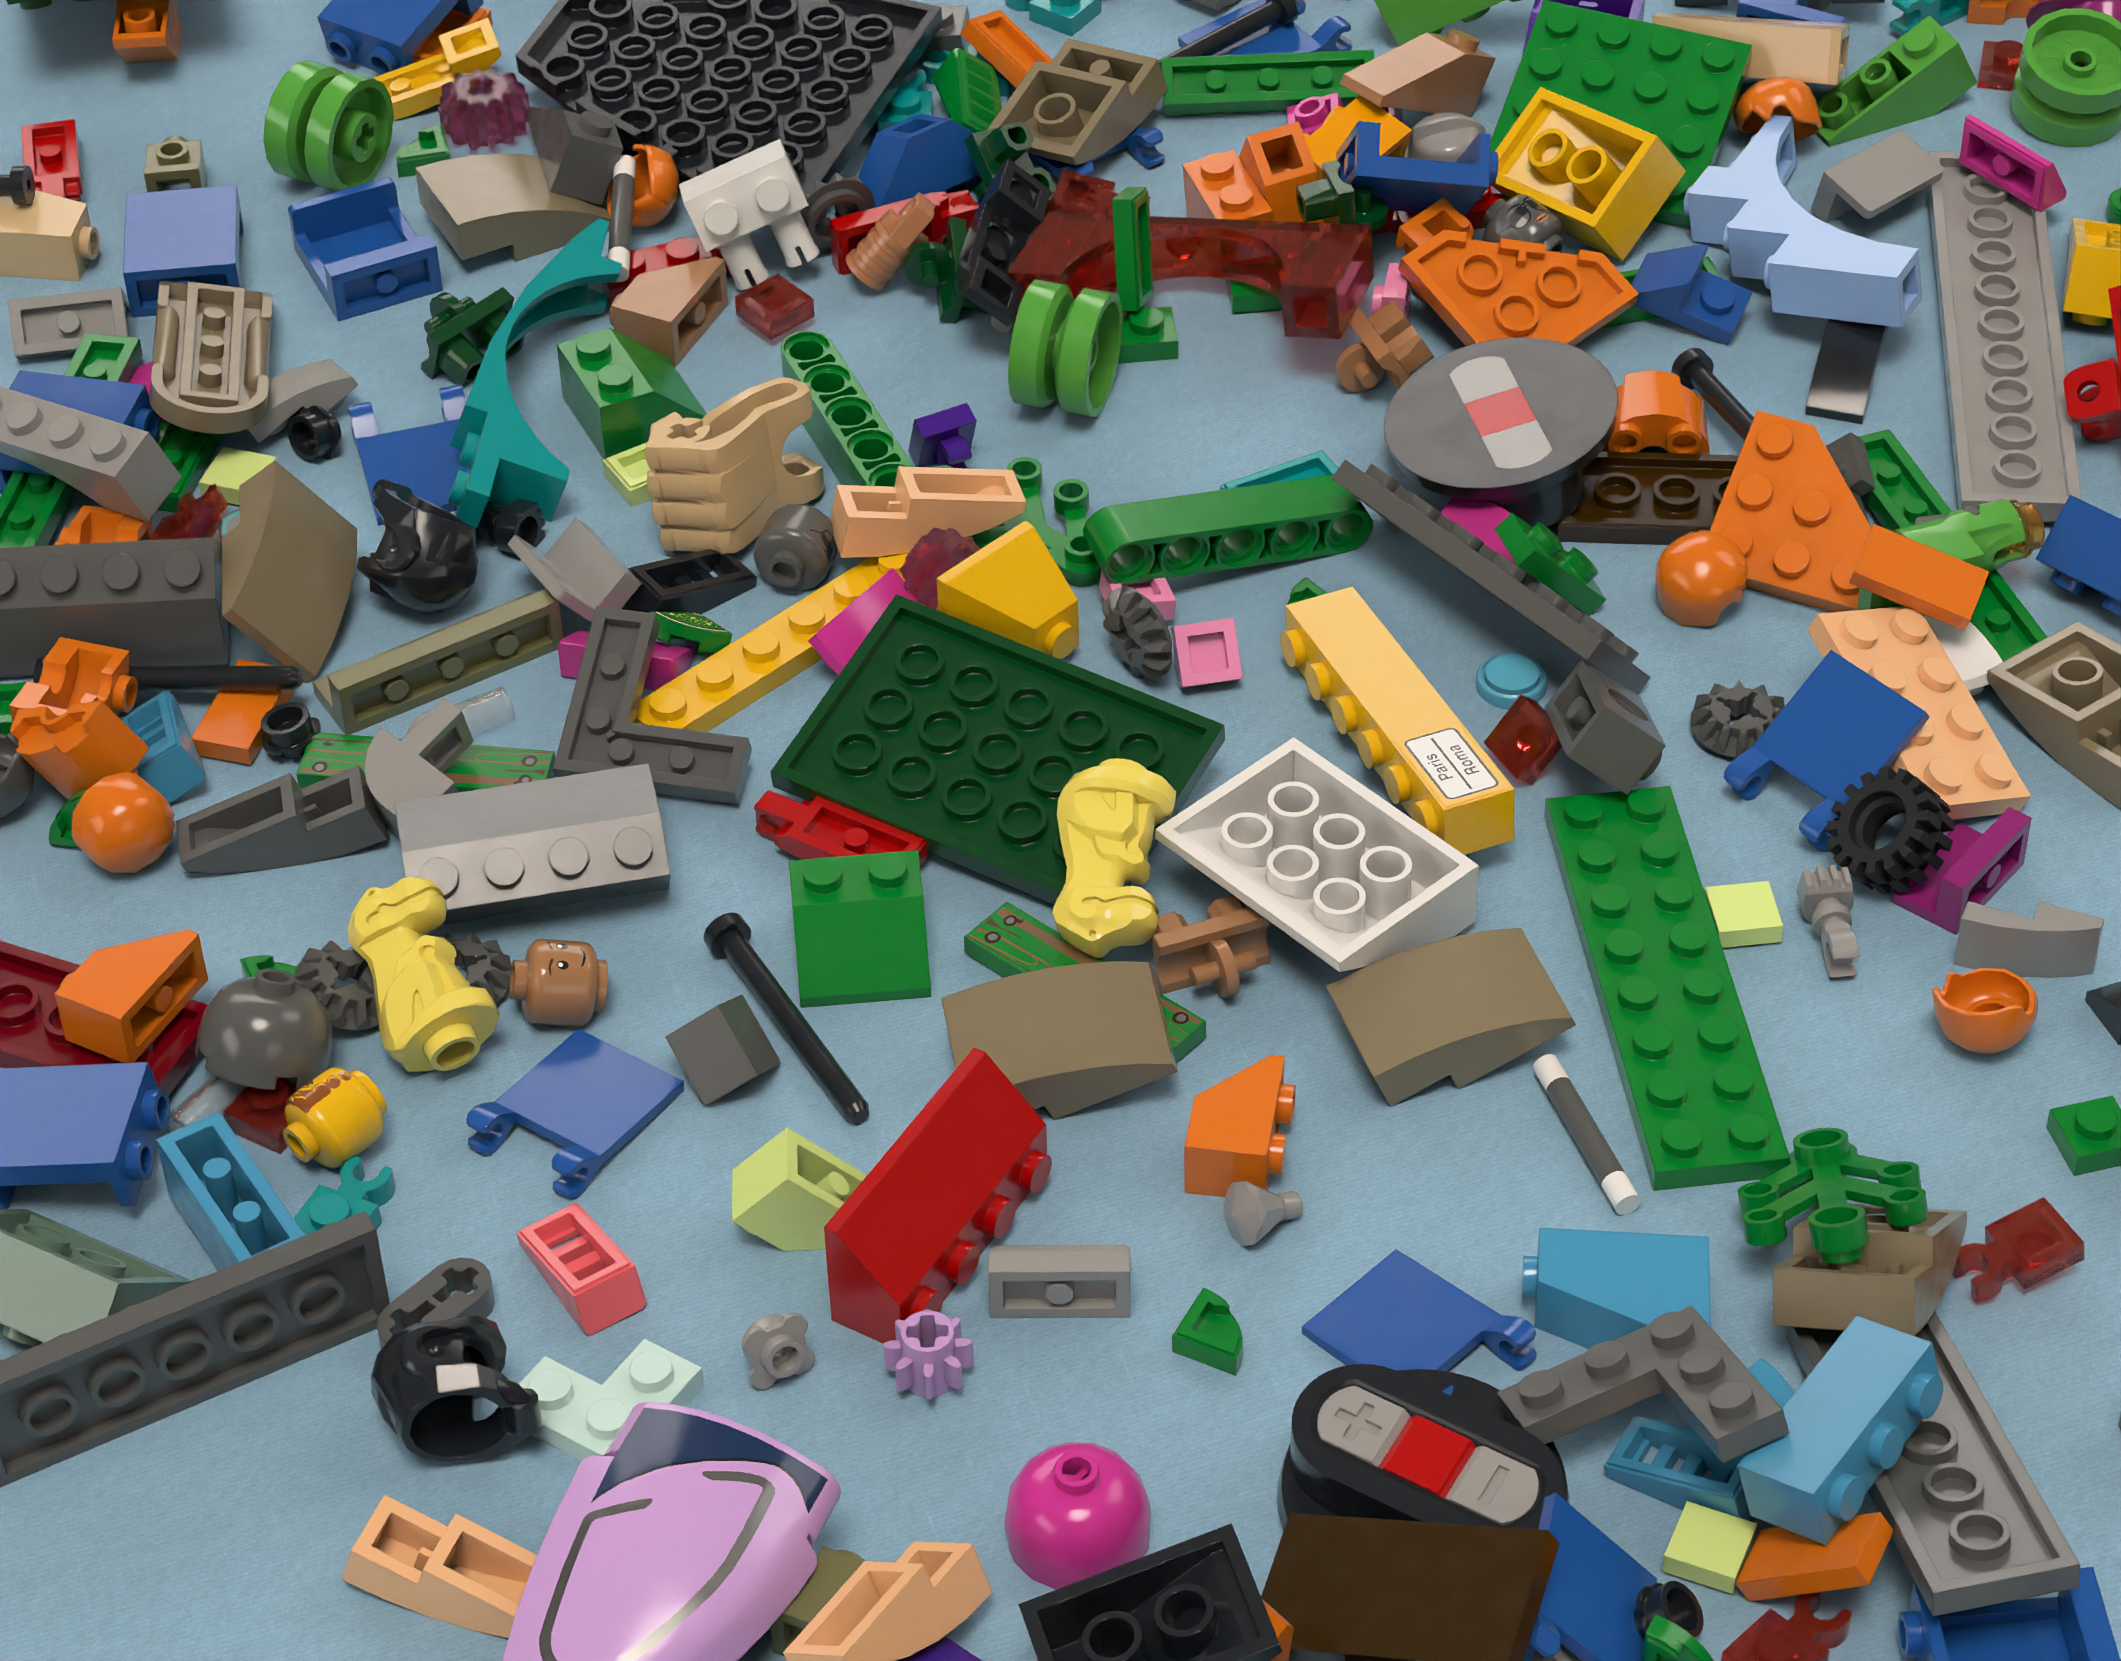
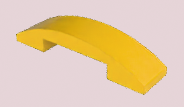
[373,18,502,121]

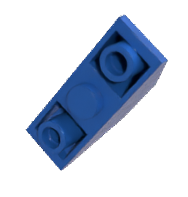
[858,114,982,207]

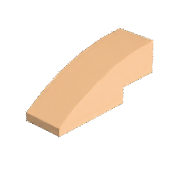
[830,466,1026,558]
[341,1495,537,1638]
[783,1541,993,1661]

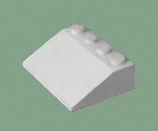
[1155,737,1479,972]

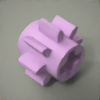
[884,1309,973,1400]

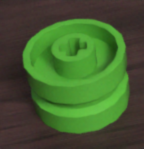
[2010,8,2121,147]
[263,60,394,192]
[1008,280,1123,417]

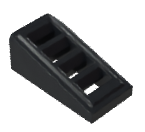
[622,549,757,614]

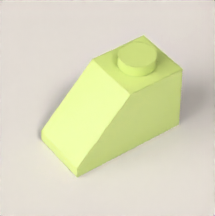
[732,1128,867,1251]

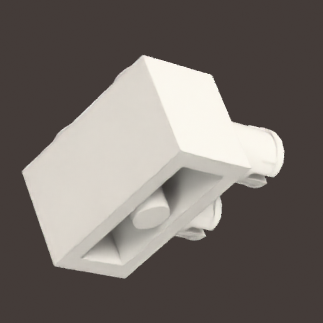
[679,139,820,290]

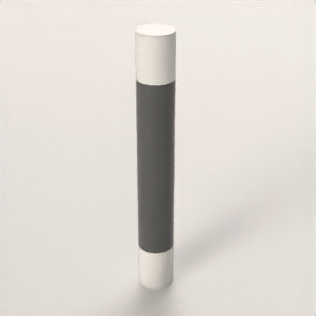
[608,155,636,282]
[1533,1054,1641,1215]

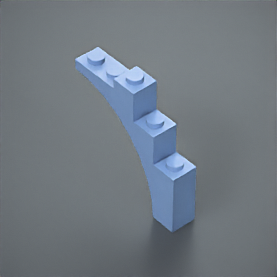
[1683,115,1922,327]

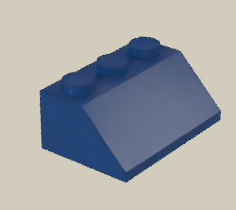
[2036,494,2121,617]

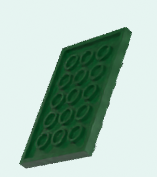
[770,594,1225,905]

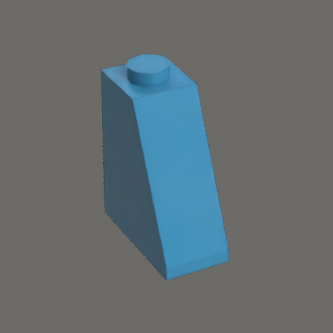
[1522,1228,1711,1349]

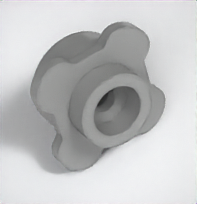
[742,1312,815,1389]

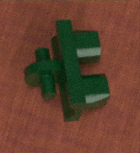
[964,121,1057,219]
[1296,160,1388,277]
[904,217,988,324]
[420,287,525,387]

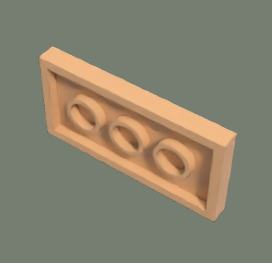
[1807,606,2031,820]

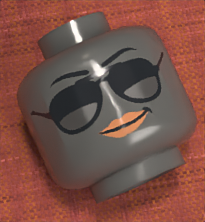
[1481,194,1566,253]
[753,504,838,592]

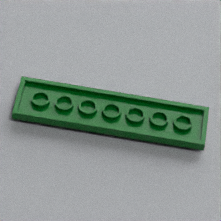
[1544,786,1790,1191]

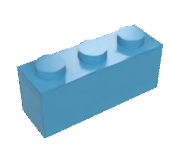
[156,1111,305,1270]
[1737,1316,1943,1545]

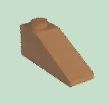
[1340,29,1496,117]

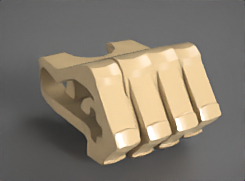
[645,377,825,554]

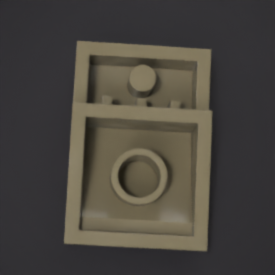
[987,39,1168,165]
[415,154,610,262]
[222,461,357,683]
[1987,621,2121,809]
[1326,928,1576,1107]
[941,961,1178,1120]
[1773,1203,1967,1336]

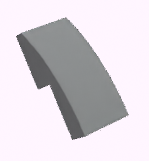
[244,359,358,443]
[1954,901,2105,978]

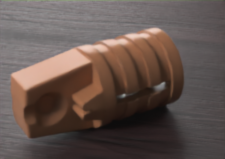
[846,192,935,291]

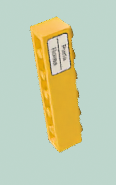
[1280,586,1515,855]

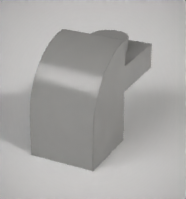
[364,698,474,837]

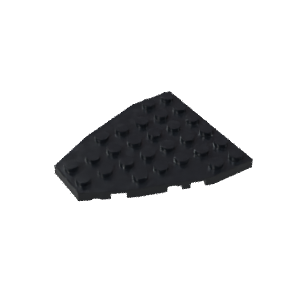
[515,0,943,194]

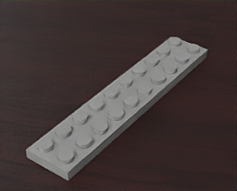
[1927,151,2082,523]

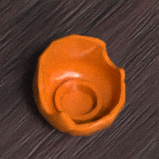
[1733,77,1823,141]
[606,144,679,227]
[1656,530,1748,626]
[71,772,176,873]
[1932,968,2038,1054]

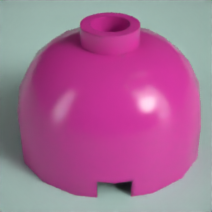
[1005,1442,1151,1590]

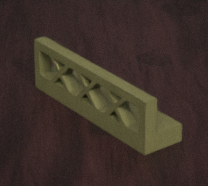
[312,589,564,735]

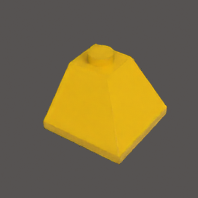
[937,521,1079,659]

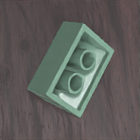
[0,1209,191,1346]

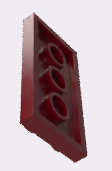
[0,941,208,1096]

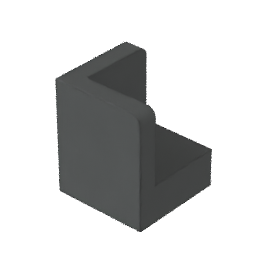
[665,994,780,1104]

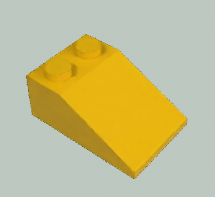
[1491,87,1686,261]
[2062,217,2121,326]

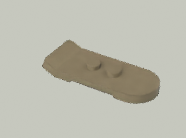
[149,281,273,434]

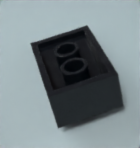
[1018,1523,1282,1661]

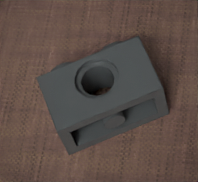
[1544,659,1666,795]

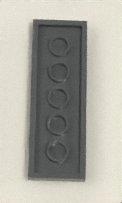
[1331,459,1651,695]
[0,1211,390,1487]
[1787,1311,2080,1616]

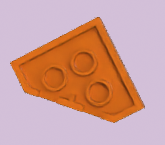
[1398,229,1639,346]
[1710,410,1871,612]

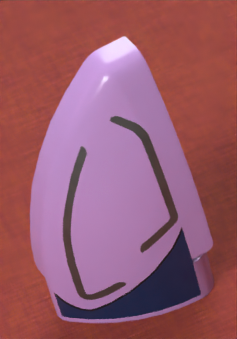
[502,1402,841,1661]

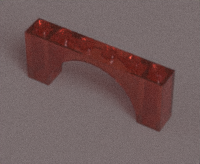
[1007,212,1374,339]

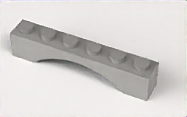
[0,386,181,522]

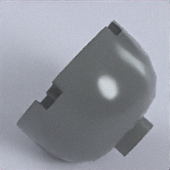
[195,969,333,1090]

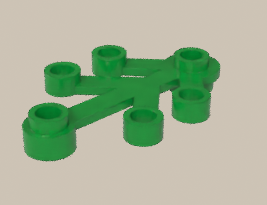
[932,457,1102,587]
[1737,1128,1929,1264]

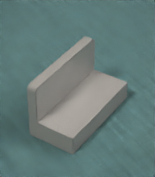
[1811,130,1944,223]
[8,287,129,359]
[508,518,641,622]
[988,1245,1130,1318]

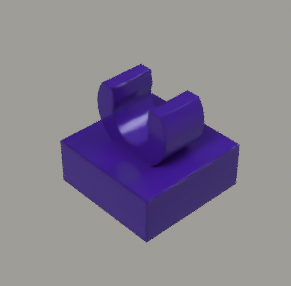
[908,403,977,469]

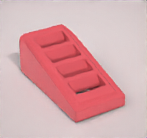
[516,1203,646,1335]

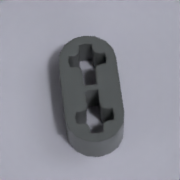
[376,1257,495,1349]

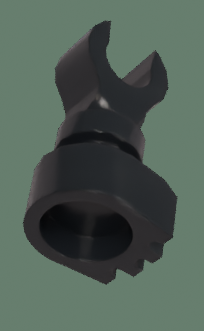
[451,498,546,555]

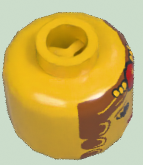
[283,1067,387,1169]

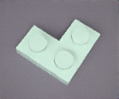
[519,1339,704,1462]

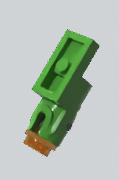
[1857,499,2045,615]

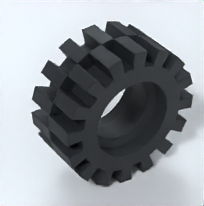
[1826,767,1955,894]

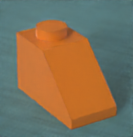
[54,929,208,1063]

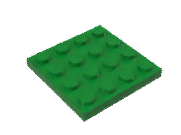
[1490,0,1752,229]

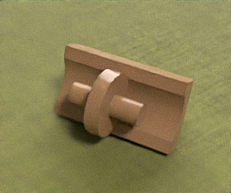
[1335,300,1435,393]
[1151,895,1270,998]

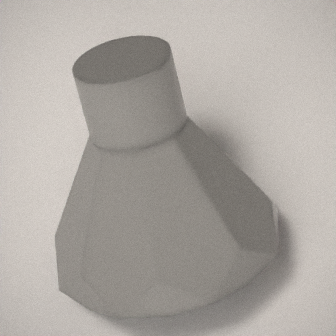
[1224,1181,1303,1246]

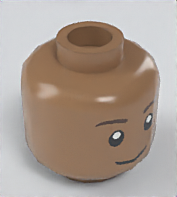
[509,939,608,1027]

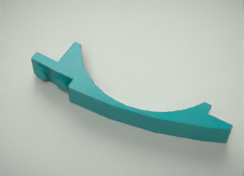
[447,218,622,528]

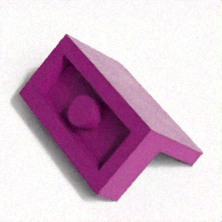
[1892,807,2032,935]

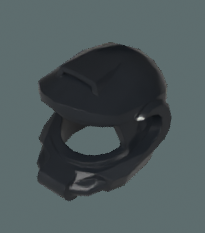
[357,479,478,614]
[370,1315,542,1462]

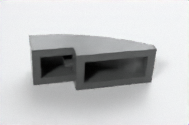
[176,765,387,873]

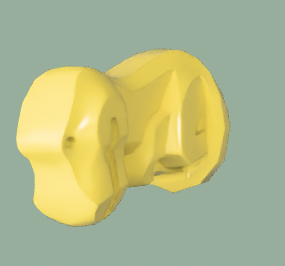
[1052,758,1176,958]
[348,877,500,1072]

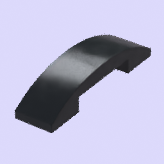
[957,159,1051,327]
[1805,319,1889,425]

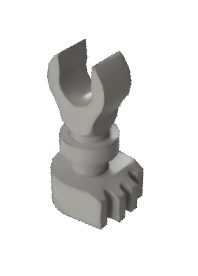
[1797,865,1859,978]

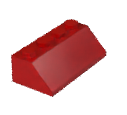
[824,1048,1052,1344]

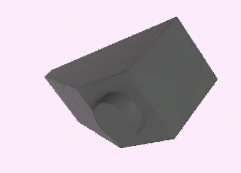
[527,107,623,205]

